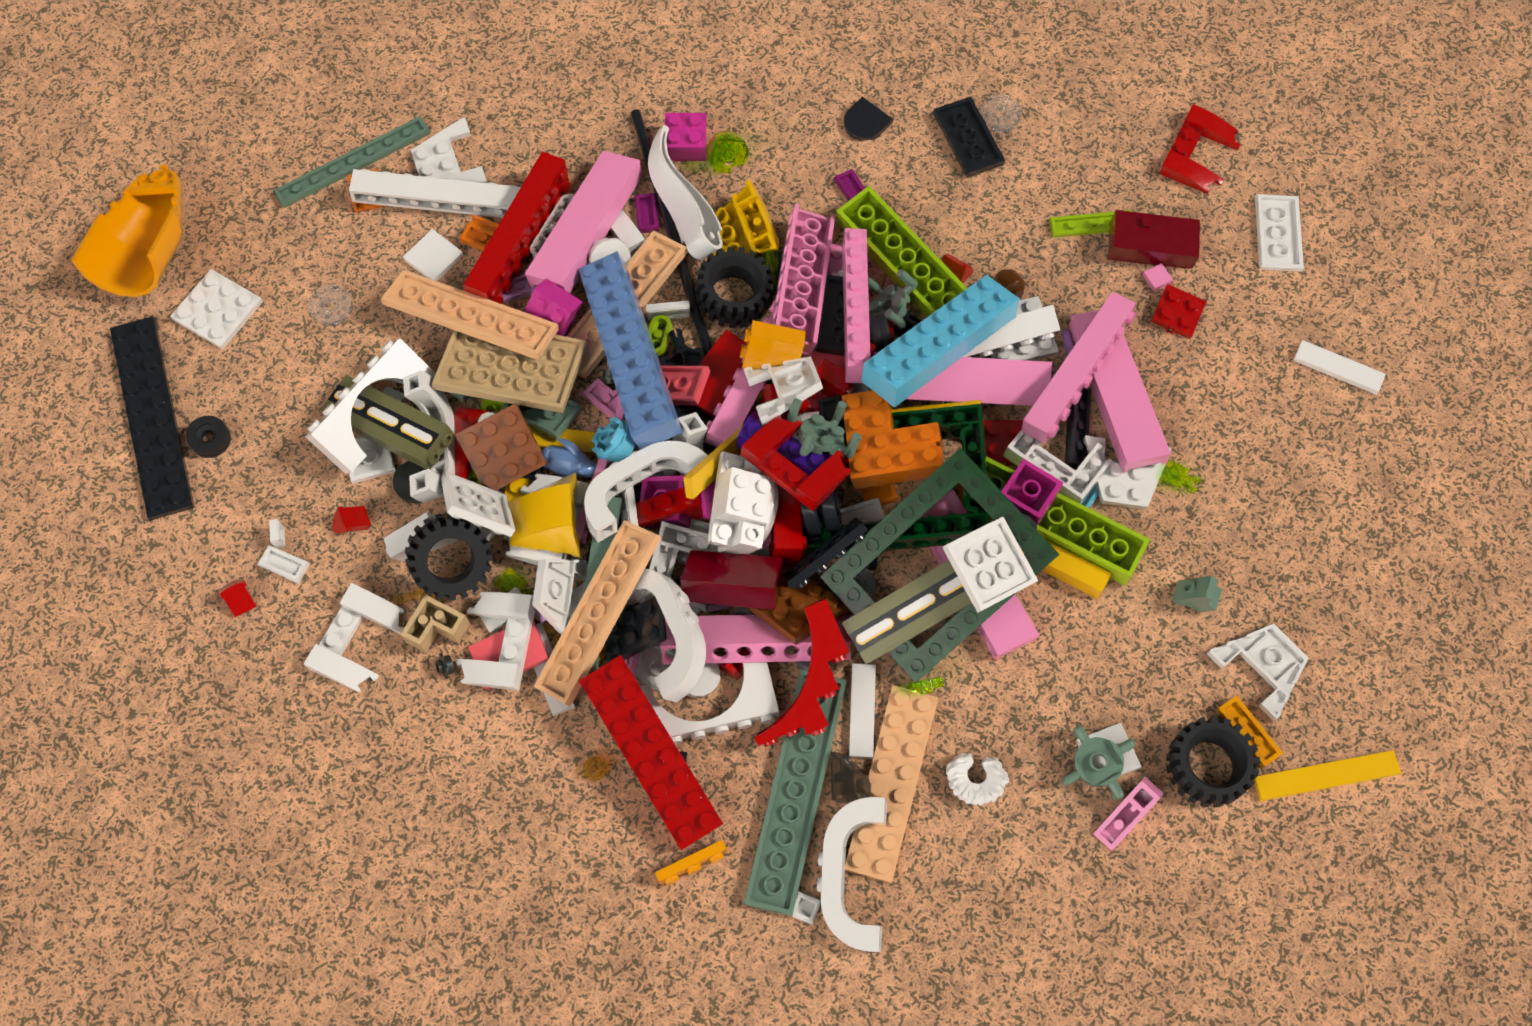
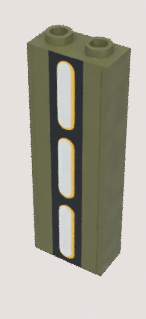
[320,375,455,470]
[842,560,972,665]

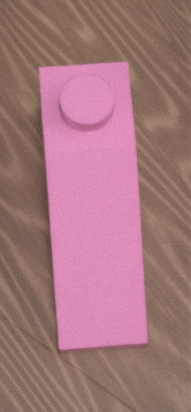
[1093,777,1163,851]

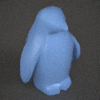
[542,438,596,479]

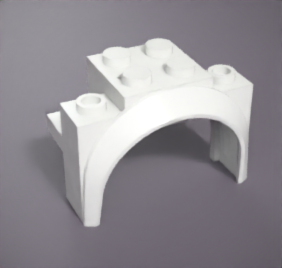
[707,451,778,555]

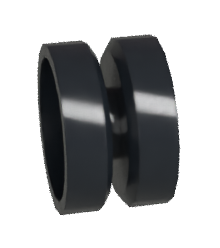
[800,489,842,536]

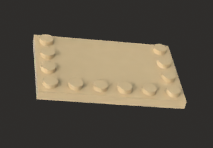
[432,330,587,413]

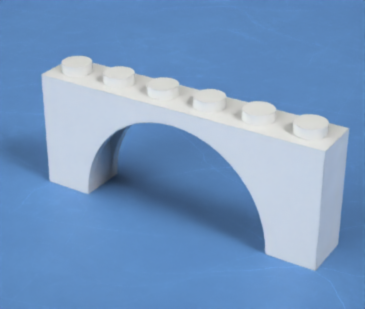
[305,338,436,474]
[640,662,779,745]

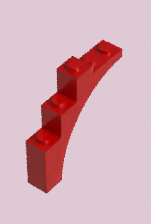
[754,598,849,747]

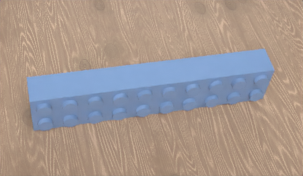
[579,251,683,450]

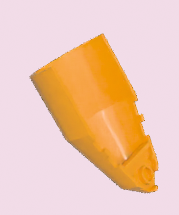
[71,164,182,297]

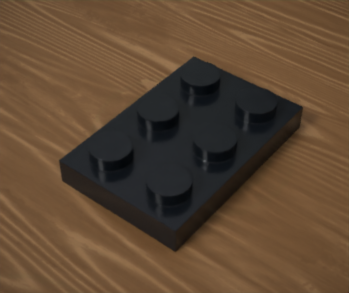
[605,596,667,663]

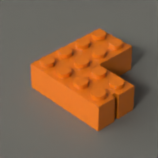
[842,390,945,489]

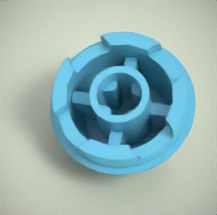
[592,417,636,462]

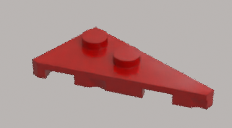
[454,407,490,479]

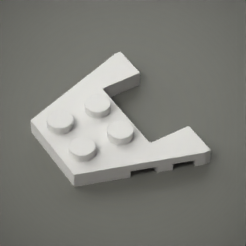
[411,117,487,183]
[744,356,823,425]
[1083,435,1171,509]
[532,559,588,635]
[1207,624,1308,721]

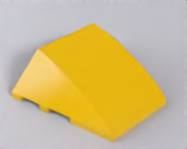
[713,179,779,256]
[509,473,580,557]

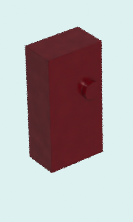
[1108,210,1200,269]
[681,550,783,610]

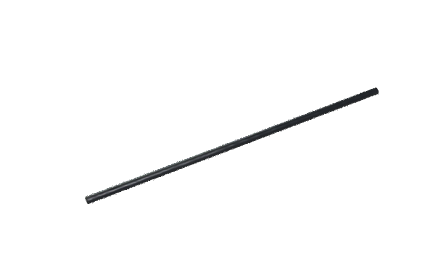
[631,109,712,356]

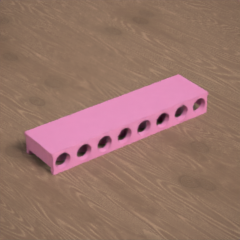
[525,151,643,293]
[771,204,835,357]
[1069,310,1171,473]
[874,352,1052,406]
[920,490,1039,661]
[660,612,852,665]

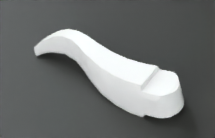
[648,125,723,261]

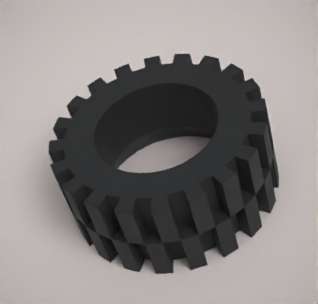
[695,246,773,328]
[405,513,492,601]
[1166,716,1260,808]

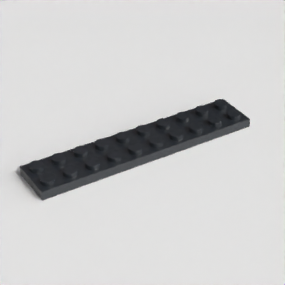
[110,316,195,521]

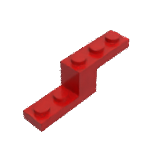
[788,342,877,417]
[636,487,703,527]

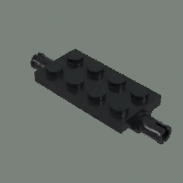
[660,329,715,450]

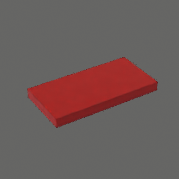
[692,330,747,419]

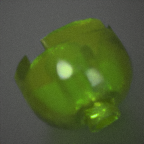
[706,130,749,174]

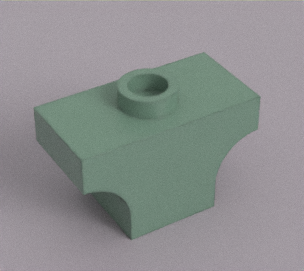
[1172,576,1222,612]

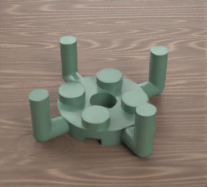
[868,269,918,329]
[786,399,861,458]
[1061,725,1135,801]

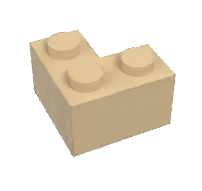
[400,595,470,653]

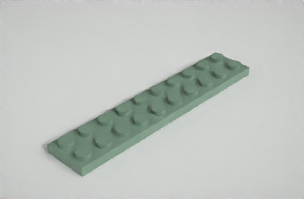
[744,670,847,917]

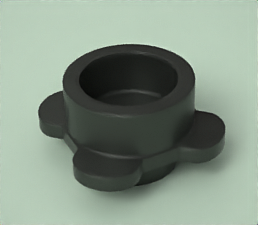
[598,370,615,384]
[435,653,455,680]

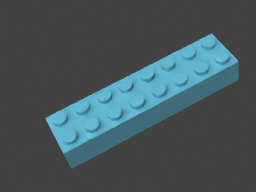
[861,275,1020,408]

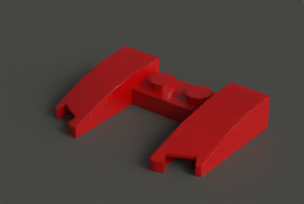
[1159,104,1240,194]
[741,415,851,511]

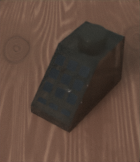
[831,751,871,804]

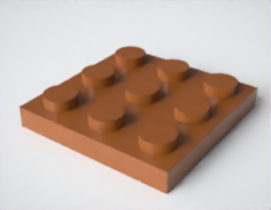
[455,403,548,491]
[748,577,848,645]

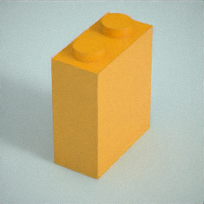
[740,320,806,370]

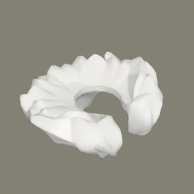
[946,753,1009,806]

